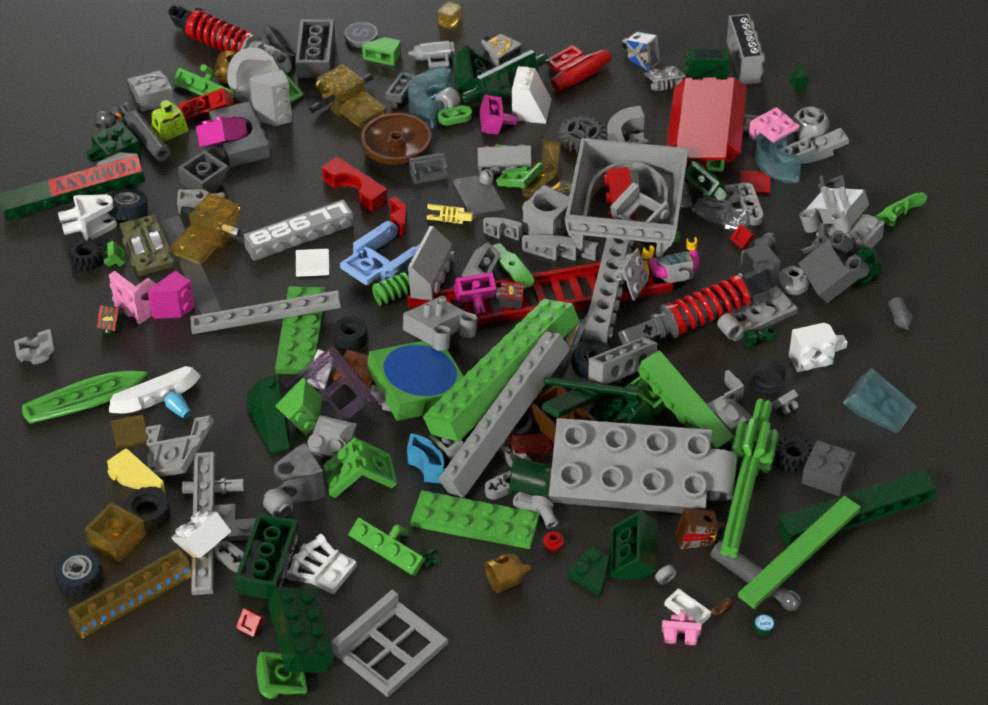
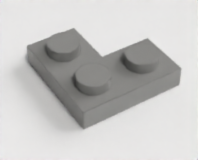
[215,504,256,541]

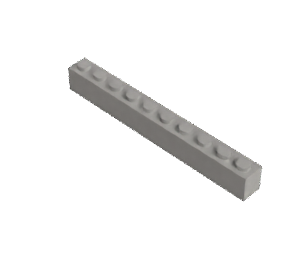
[439,331,570,498]

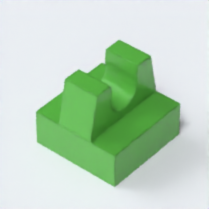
[104,241,125,267]

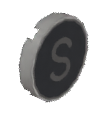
[345,22,378,48]

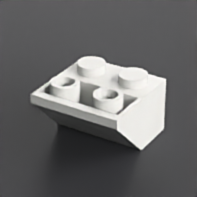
[171,511,231,558]

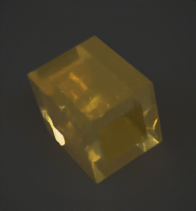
[437,1,462,30]

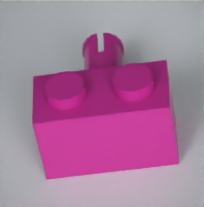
[479,95,518,135]
[454,272,497,316]

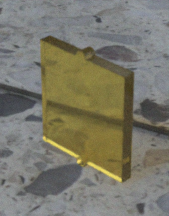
[111,415,148,449]

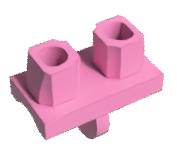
[662,609,701,645]

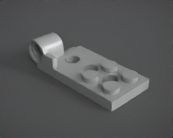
[714,286,798,341]

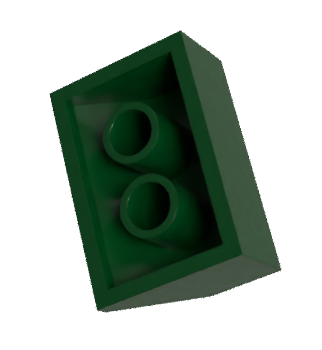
[452,45,491,94]
[609,510,657,580]

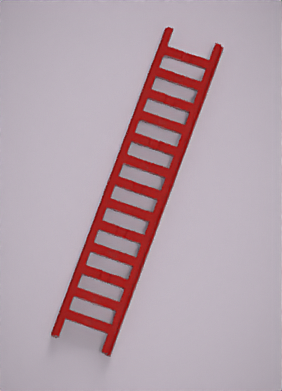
[407,252,673,326]

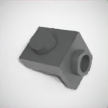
[818,175,847,192]

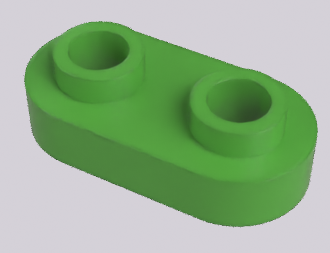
[438,106,472,126]

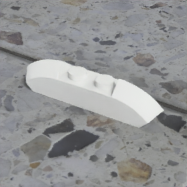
[109,366,201,414]

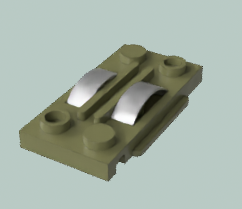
[119,214,174,276]

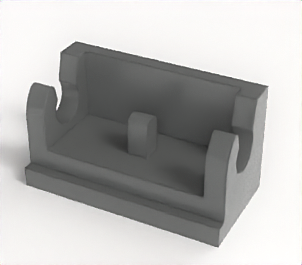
[409,153,448,184]

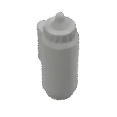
[408,41,455,69]

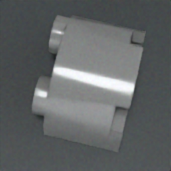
[14,329,54,364]

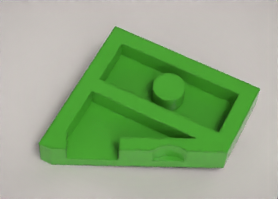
[496,163,544,188]

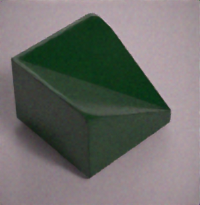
[789,65,809,91]

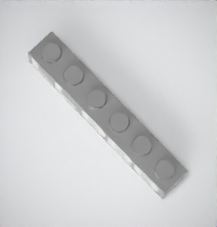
[243,200,353,261]

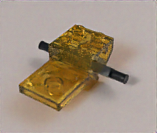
[309,64,387,128]
[170,193,249,265]

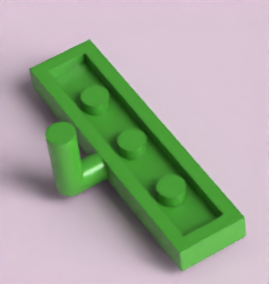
[172,64,236,99]
[348,517,426,576]

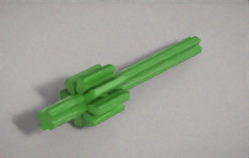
[720,399,779,558]

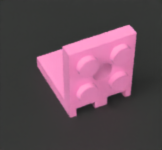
[109,271,156,325]

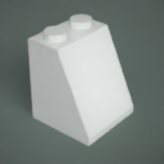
[512,66,552,124]

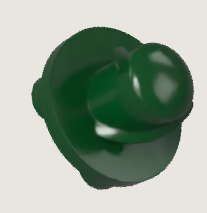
[850,246,883,284]

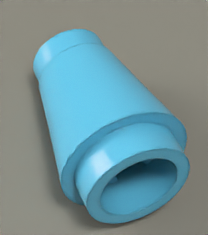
[164,391,192,420]

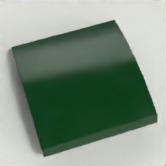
[508,457,552,499]

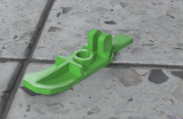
[874,192,927,227]
[492,243,535,289]

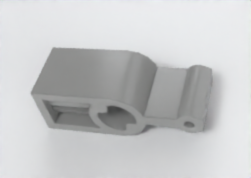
[177,189,226,214]

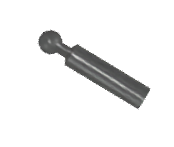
[119,102,171,161]
[711,540,802,611]

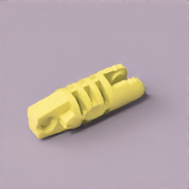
[427,204,473,224]

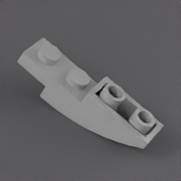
[776,128,849,165]

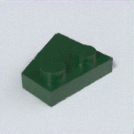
[567,545,609,597]

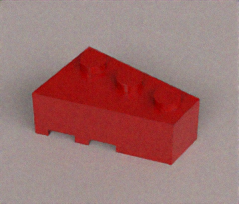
[604,167,636,221]

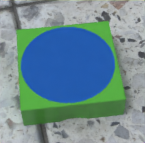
[367,341,464,421]

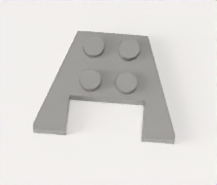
[146,415,214,477]

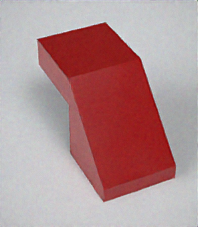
[389,196,407,237]

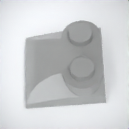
[308,415,357,459]

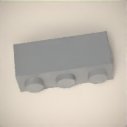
[478,145,532,175]

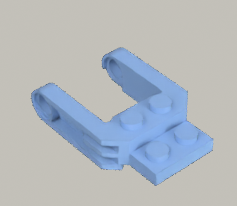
[340,221,420,286]

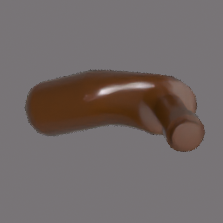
[711,597,733,616]

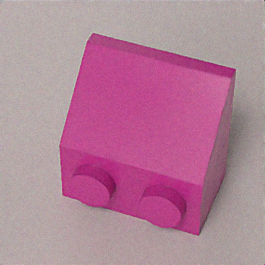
[148,270,195,319]

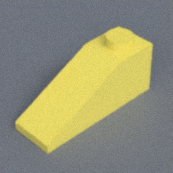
[107,448,166,494]

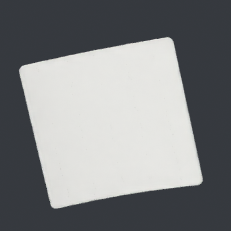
[296,249,329,277]

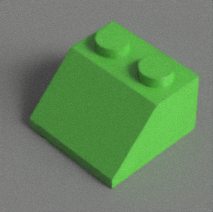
[276,378,322,435]

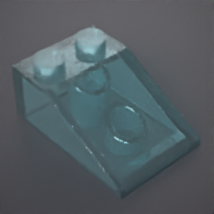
[842,368,916,434]

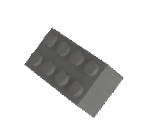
[295,19,335,78]

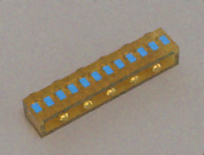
[68,548,192,639]

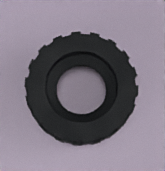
[123,487,170,532]

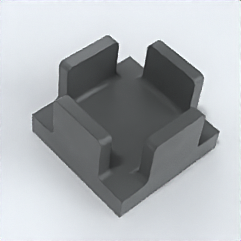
[740,238,780,286]

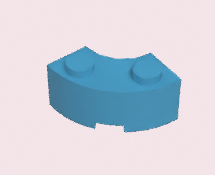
[407,434,444,484]

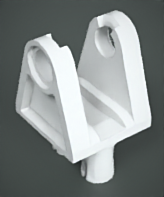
[58,195,117,240]

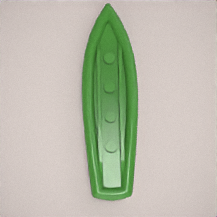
[22,371,149,424]

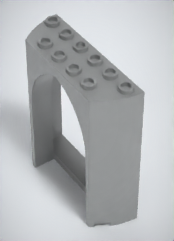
[565,138,689,257]

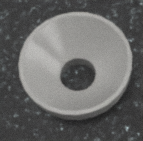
[777,266,810,295]

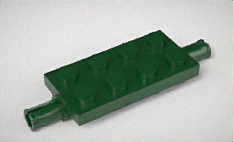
[462,50,549,103]

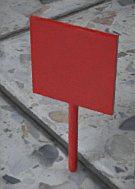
[740,171,771,216]

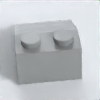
[816,214,885,254]

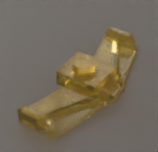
[522,139,560,198]

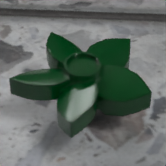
[422,548,441,569]

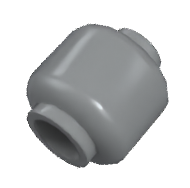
[435,87,460,111]
[263,488,293,518]

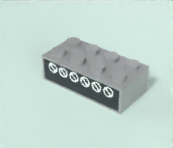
[727,14,765,84]

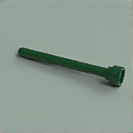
[543,377,638,400]

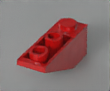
[178,88,235,121]

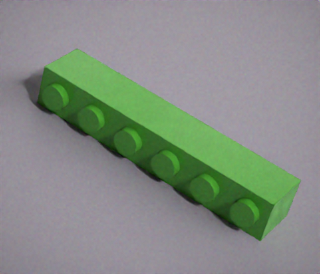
[638,350,734,450]

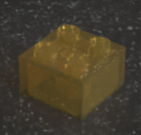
[84,502,146,562]

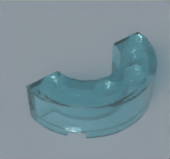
[408,67,452,128]
[755,132,801,183]

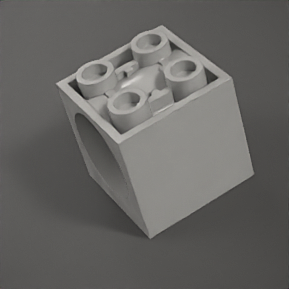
[522,185,569,236]

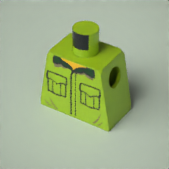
[152,100,189,142]

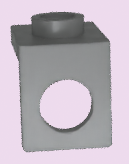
[724,370,744,402]

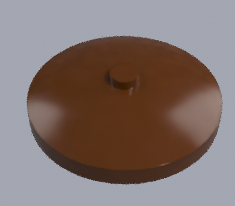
[361,113,431,165]

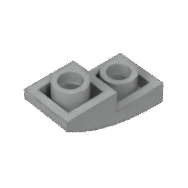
[483,217,522,241]

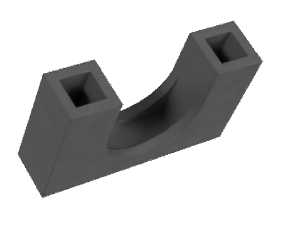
[209,101,272,168]

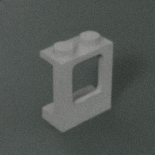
[610,182,669,224]

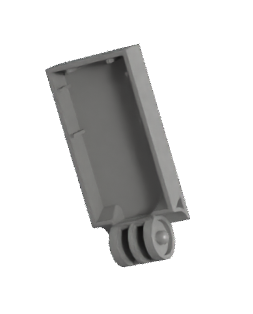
[549,418,737,513]

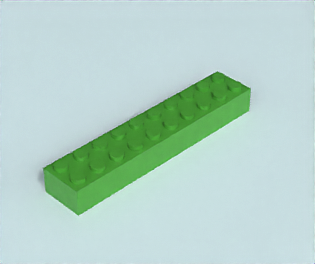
[423,299,580,442]

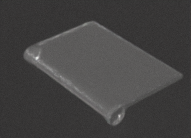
[453,175,506,218]

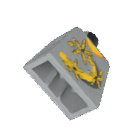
[482,34,522,68]

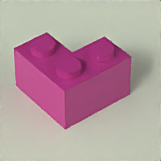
[196,116,248,147]

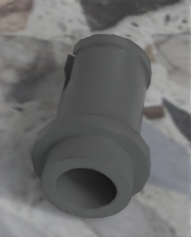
[762,233,776,248]

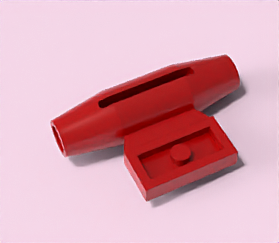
[547,45,611,92]

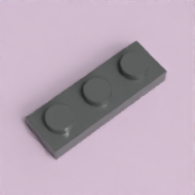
[263,25,296,63]

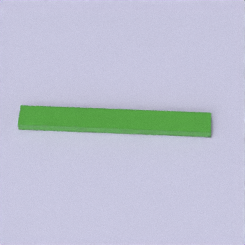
[738,496,861,609]

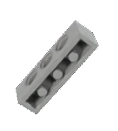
[588,337,657,385]

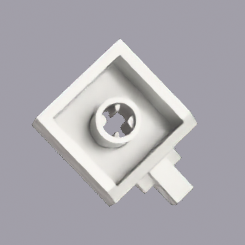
[789,323,847,372]

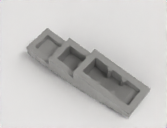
[522,235,598,261]

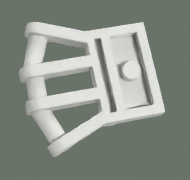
[286,534,357,595]

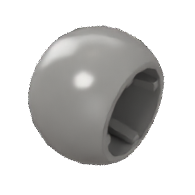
[793,107,830,140]

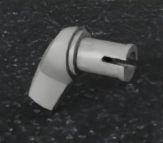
[513,492,558,529]

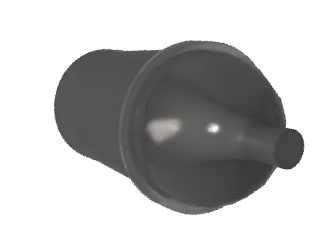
[889,297,912,330]

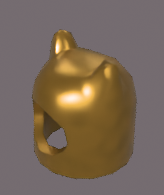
[214,51,236,85]
[484,554,531,594]

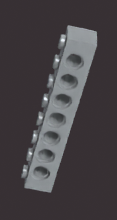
[584,238,634,344]

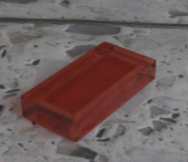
[509,434,553,454]

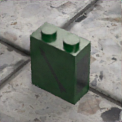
[683,48,730,80]

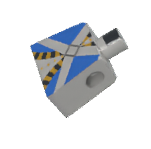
[622,32,660,70]

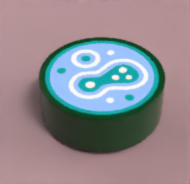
[753,614,775,636]

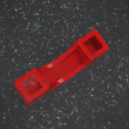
[322,157,388,213]

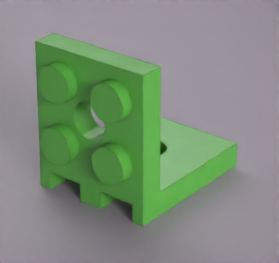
[323,438,397,498]

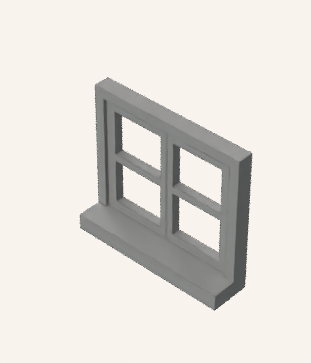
[331,590,448,697]

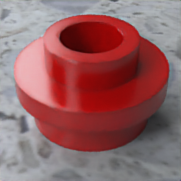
[543,531,564,551]

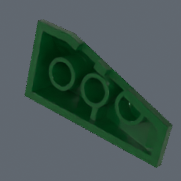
[246,375,291,455]

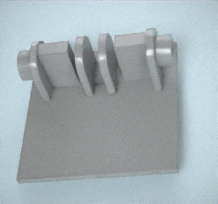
[644,66,686,91]
[614,248,648,300]

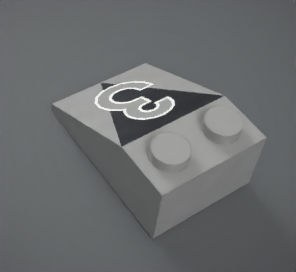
[127,71,174,112]

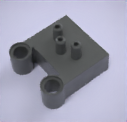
[798,230,870,303]

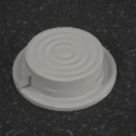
[227,47,280,107]

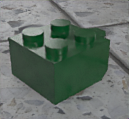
[86,122,141,163]

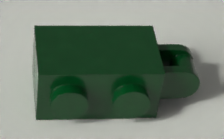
[684,161,730,201]

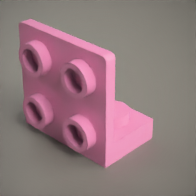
[749,107,799,142]

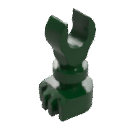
[743,326,778,348]

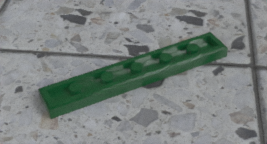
[542,381,621,418]

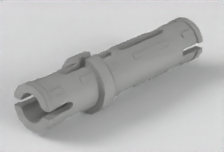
[182,478,245,494]

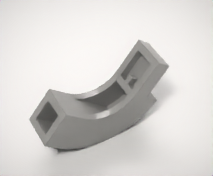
[607,106,645,142]

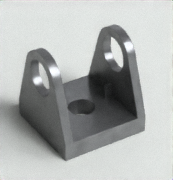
[274,444,325,503]

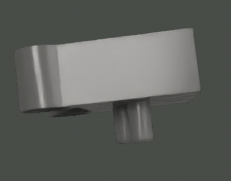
[800,186,869,234]
[403,296,477,351]

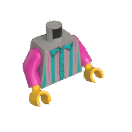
[642,237,700,283]

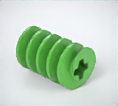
[372,272,410,306]

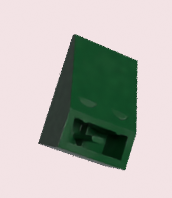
[588,397,655,425]

